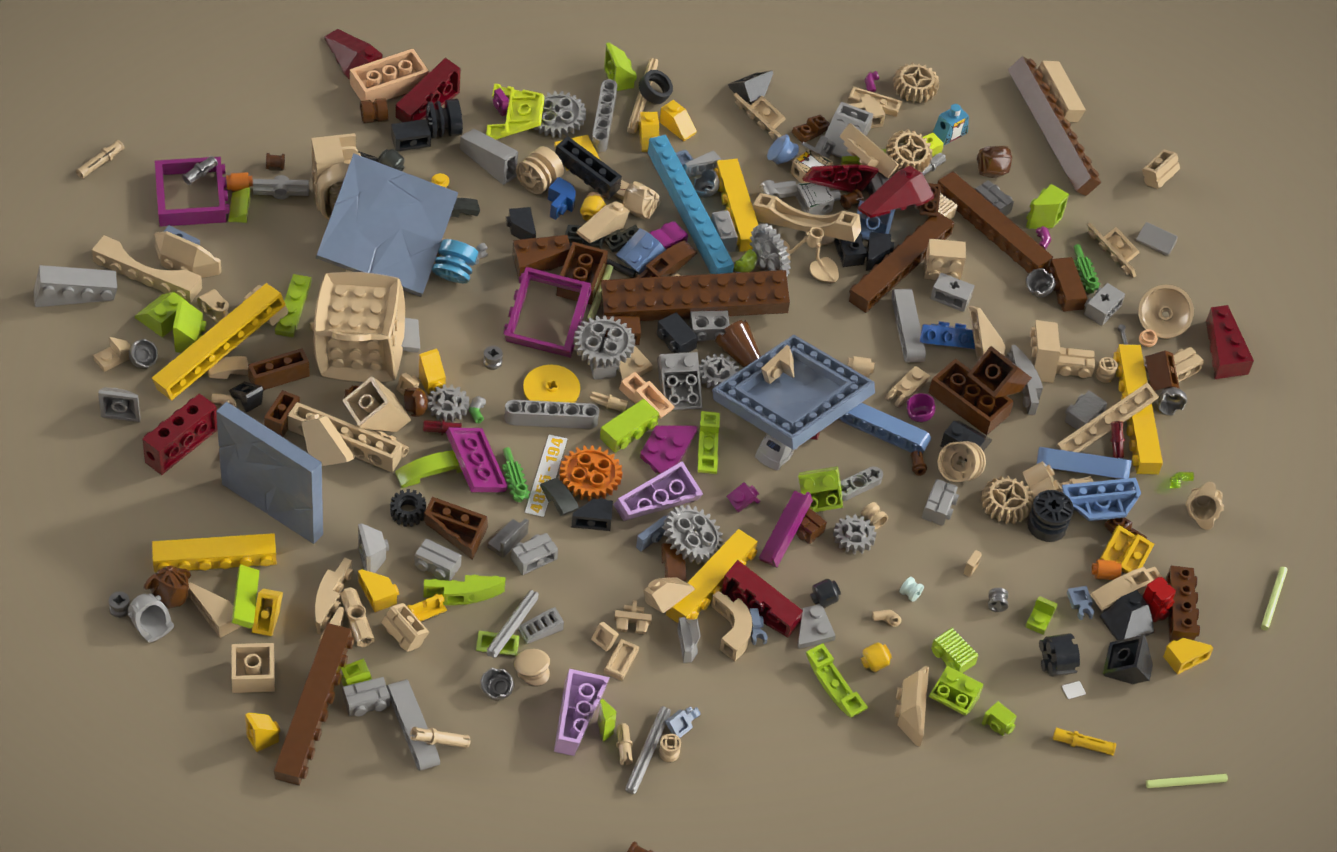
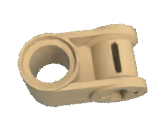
[197,289,229,323]

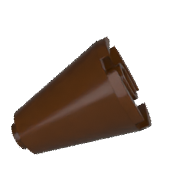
[715,320,761,368]

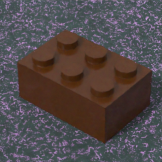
[556,242,608,305]

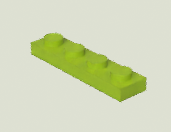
[275,274,312,338]

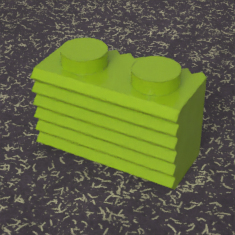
[931,628,978,673]

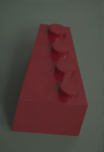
[395,57,461,122]
[1206,305,1254,379]

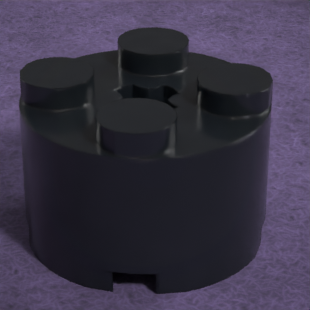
[1039,633,1080,677]

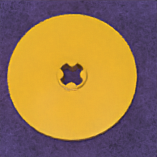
[523,365,580,403]

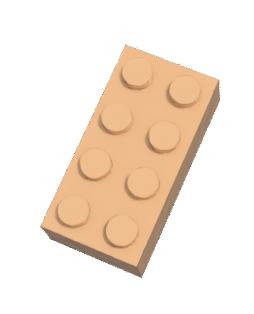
[350,49,429,102]

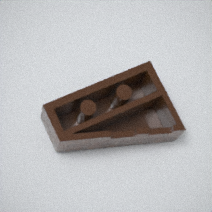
[512,235,571,281]
[424,497,488,560]

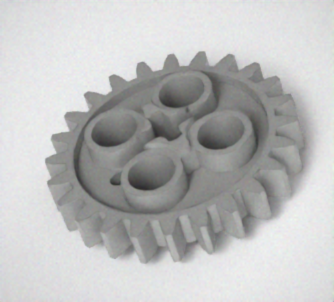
[534,91,586,138]
[750,223,791,277]
[573,315,635,369]
[662,505,724,564]

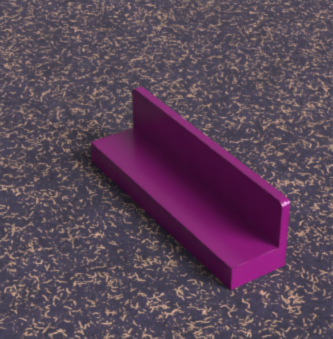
[759,490,813,568]

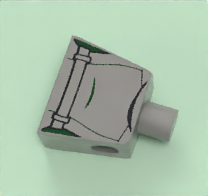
[796,183,841,215]

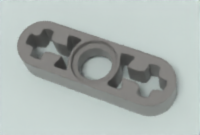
[841,467,883,501]

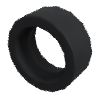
[639,70,673,104]

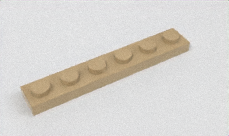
[1056,382,1159,452]

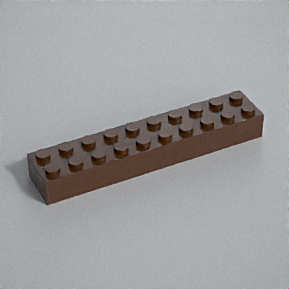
[601,270,790,321]

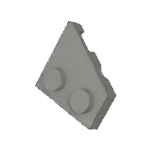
[797,604,836,649]

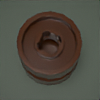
[360,98,389,124]

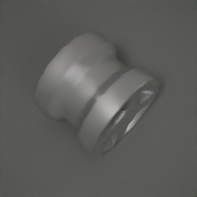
[483,346,503,370]
[988,588,1008,612]
[109,591,130,618]

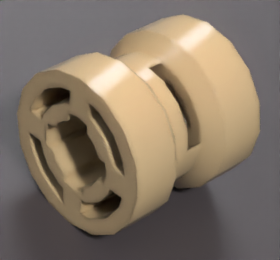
[1096,357,1118,383]
[861,502,888,530]
[659,733,681,762]

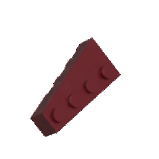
[722,559,803,638]

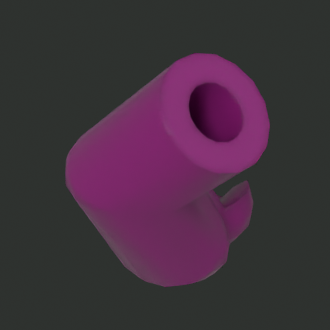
[865,71,879,92]
[1036,226,1051,250]

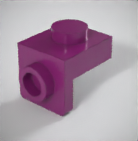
[493,88,509,116]
[726,482,761,513]

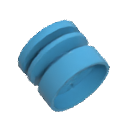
[432,239,479,284]

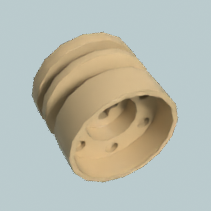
[516,146,564,194]
[937,441,986,482]

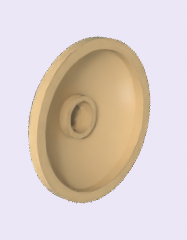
[1138,285,1194,339]

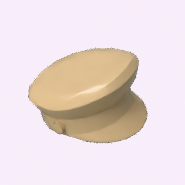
[514,649,550,686]

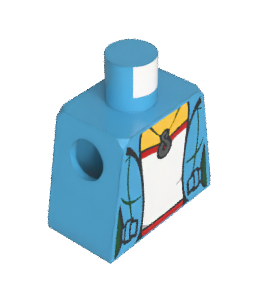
[933,104,969,146]

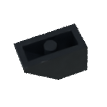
[505,207,536,240]
[866,232,894,271]
[571,499,613,531]

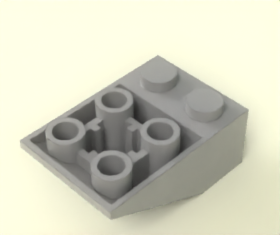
[825,102,874,158]
[657,352,703,410]

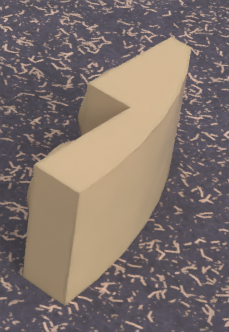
[208,356,248,379]

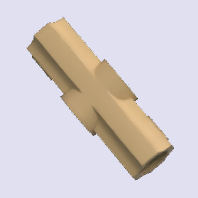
[340,588,374,647]

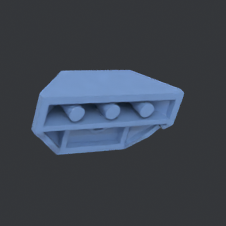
[1062,478,1141,521]

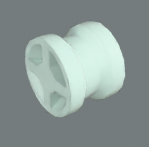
[899,577,924,602]

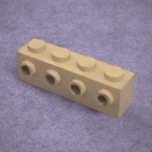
[1037,61,1086,122]

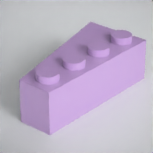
[613,461,703,521]
[554,669,610,756]

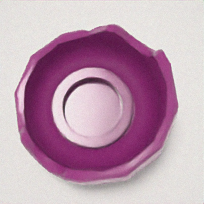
[907,393,935,422]

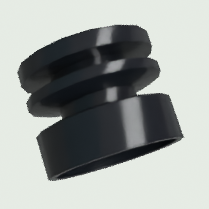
[425,99,463,138]
[1027,490,1074,542]

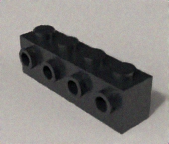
[555,136,622,199]

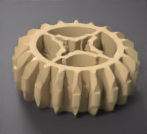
[893,63,939,103]
[885,129,933,172]
[981,475,1034,524]

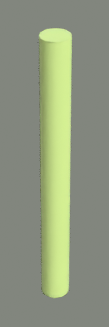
[586,265,613,322]
[1261,567,1287,630]
[1146,774,1228,788]

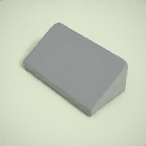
[1136,222,1178,256]

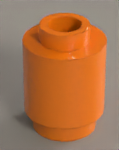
[226,172,253,191]
[1091,559,1122,580]

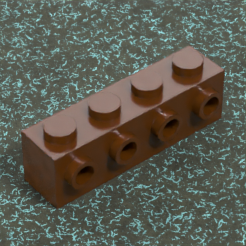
[1166,565,1200,642]

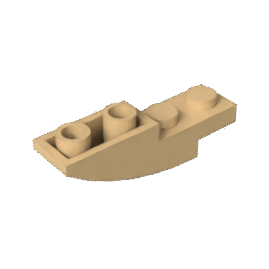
[315,557,354,635]
[1091,567,1162,610]

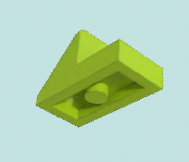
[1025,596,1058,635]

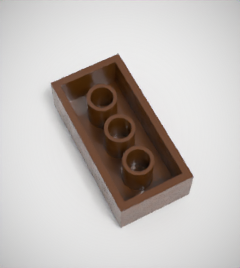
[928,359,1014,436]

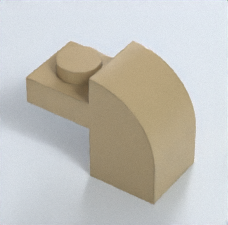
[849,97,885,128]

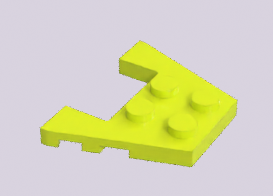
[486,83,544,140]

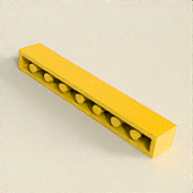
[152,283,286,401]
[1113,344,1163,474]

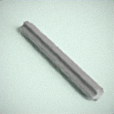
[487,590,539,658]
[625,706,671,794]

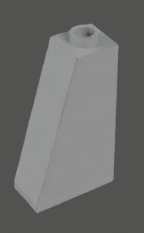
[460,129,518,185]

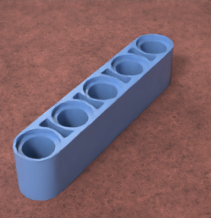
[840,403,931,455]
[1036,447,1132,479]

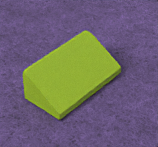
[228,188,250,223]
[476,630,520,656]
[597,699,617,742]

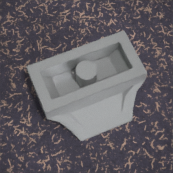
[677,617,701,663]

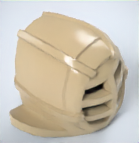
[623,181,661,219]
[1186,482,1224,530]

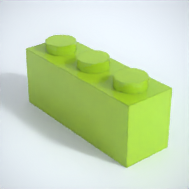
[600,399,659,453]

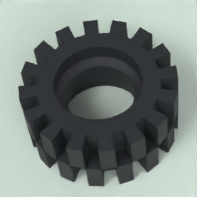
[390,489,426,527]

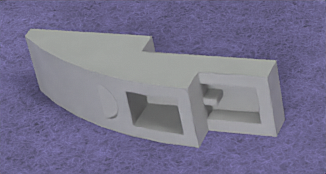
[1006,345,1043,415]

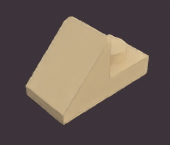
[94,337,131,372]
[761,345,794,384]

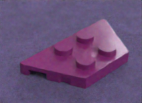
[640,425,698,474]

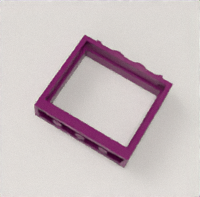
[155,156,229,227]
[503,267,591,358]

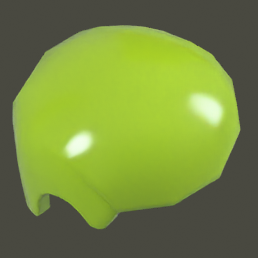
[733,249,758,272]

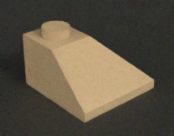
[644,577,695,613]

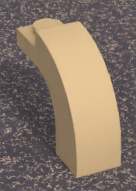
[711,591,752,661]

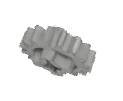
[699,354,739,388]
[428,384,469,422]
[833,514,876,554]

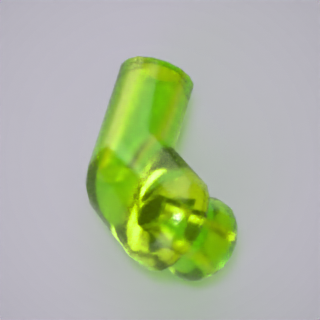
[1169,472,1194,488]

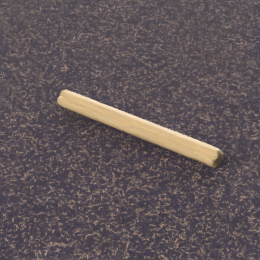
[627,58,658,134]

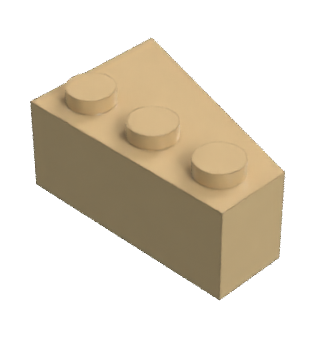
[1030,320,1061,383]

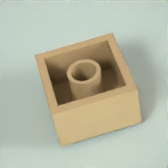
[924,239,966,280]
[232,643,275,693]

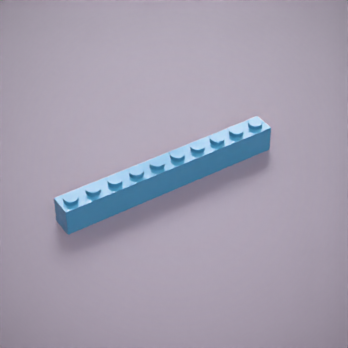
[648,135,734,274]

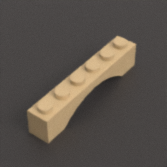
[753,193,861,242]
[92,235,202,303]

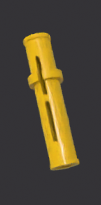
[1053,727,1116,756]

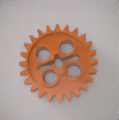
[559,445,623,501]

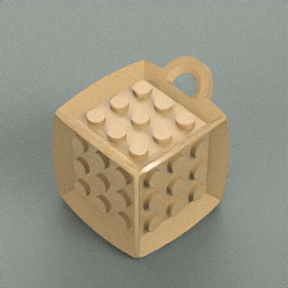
[314,272,405,382]

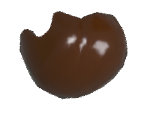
[404,388,428,417]

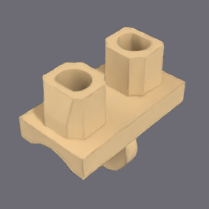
[614,600,652,635]

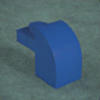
[548,177,576,220]

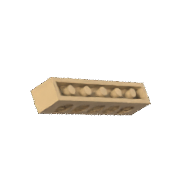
[288,402,402,473]

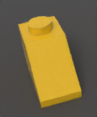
[659,100,697,141]
[638,112,659,152]
[419,348,446,394]
[358,569,399,612]
[252,589,283,636]
[1163,638,1213,675]
[245,713,281,752]

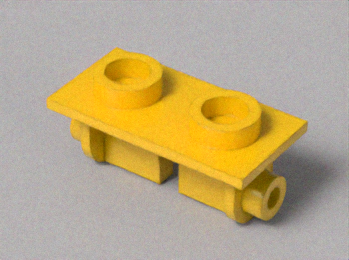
[407,594,447,622]

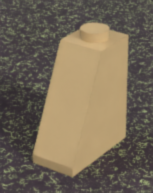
[301,414,354,466]

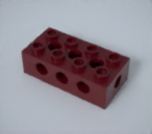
[142,393,218,475]

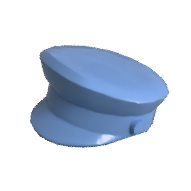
[767,134,799,164]

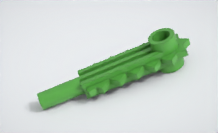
[1074,244,1101,294]
[502,447,530,502]

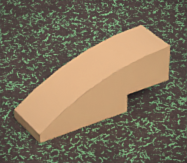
[619,372,675,419]

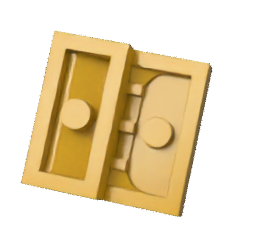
[1099,525,1155,574]

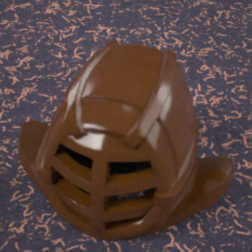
[977,146,1012,178]
[144,566,191,609]

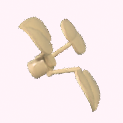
[781,227,839,283]

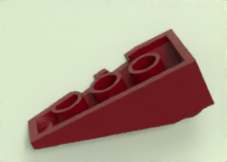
[324,29,383,80]
[802,164,879,193]
[858,166,934,218]

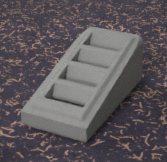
[684,150,721,177]
[518,607,564,644]

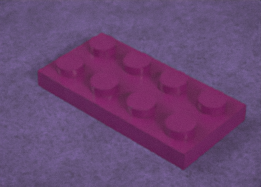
[446,427,508,492]

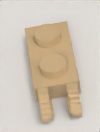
[885,366,930,408]

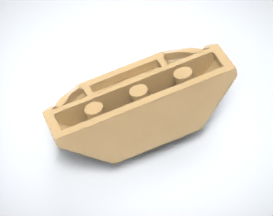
[154,231,221,278]
[895,666,929,746]

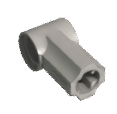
[759,180,798,198]

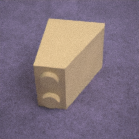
[342,376,411,432]

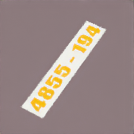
[525,435,567,517]

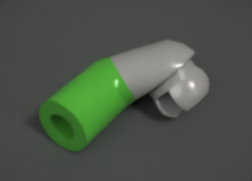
[469,396,486,423]

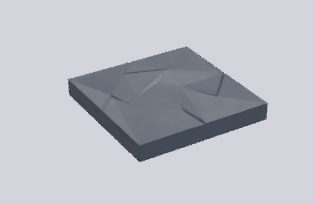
[316,154,459,297]
[712,335,875,450]
[216,402,323,544]

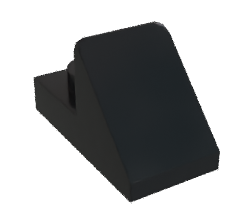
[229,381,263,412]

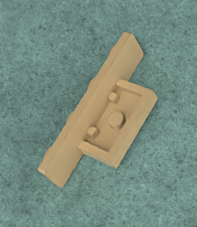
[734,93,786,141]
[840,123,899,178]
[1087,222,1139,278]

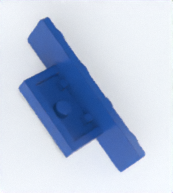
[920,321,975,349]

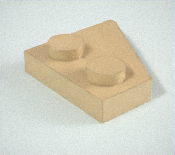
[619,346,653,381]

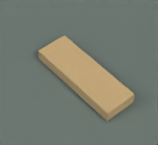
[848,86,902,117]

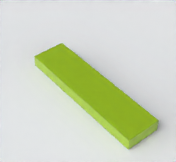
[232,564,260,629]

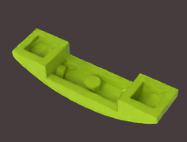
[697,411,720,474]
[395,450,462,488]
[806,643,868,718]

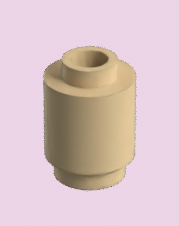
[847,356,875,377]

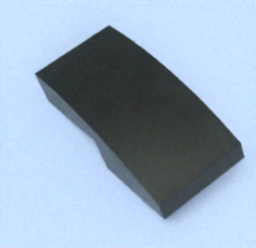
[450,198,480,218]
[603,224,639,252]
[565,225,605,249]
[540,477,579,516]

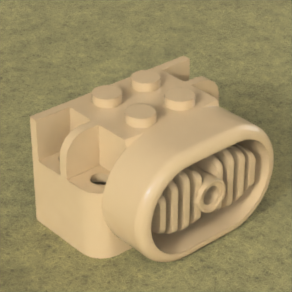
[311,133,361,220]

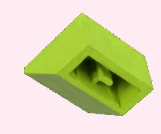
[1026,184,1069,229]
[798,466,843,512]
[929,666,984,716]

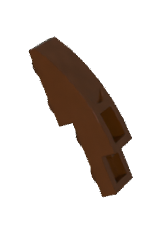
[636,240,698,278]

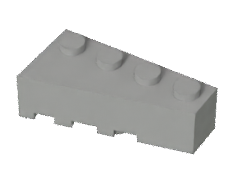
[34,265,117,307]

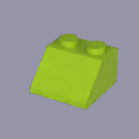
[604,42,637,91]
[135,292,188,338]
[173,299,207,353]

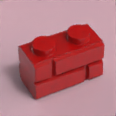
[1143,577,1176,622]

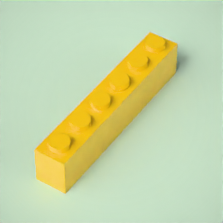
[713,159,758,252]
[666,529,758,623]
[152,533,277,573]

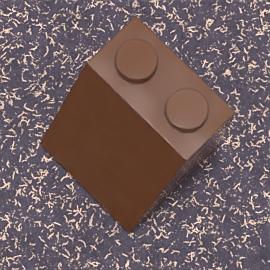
[967,346,1032,398]

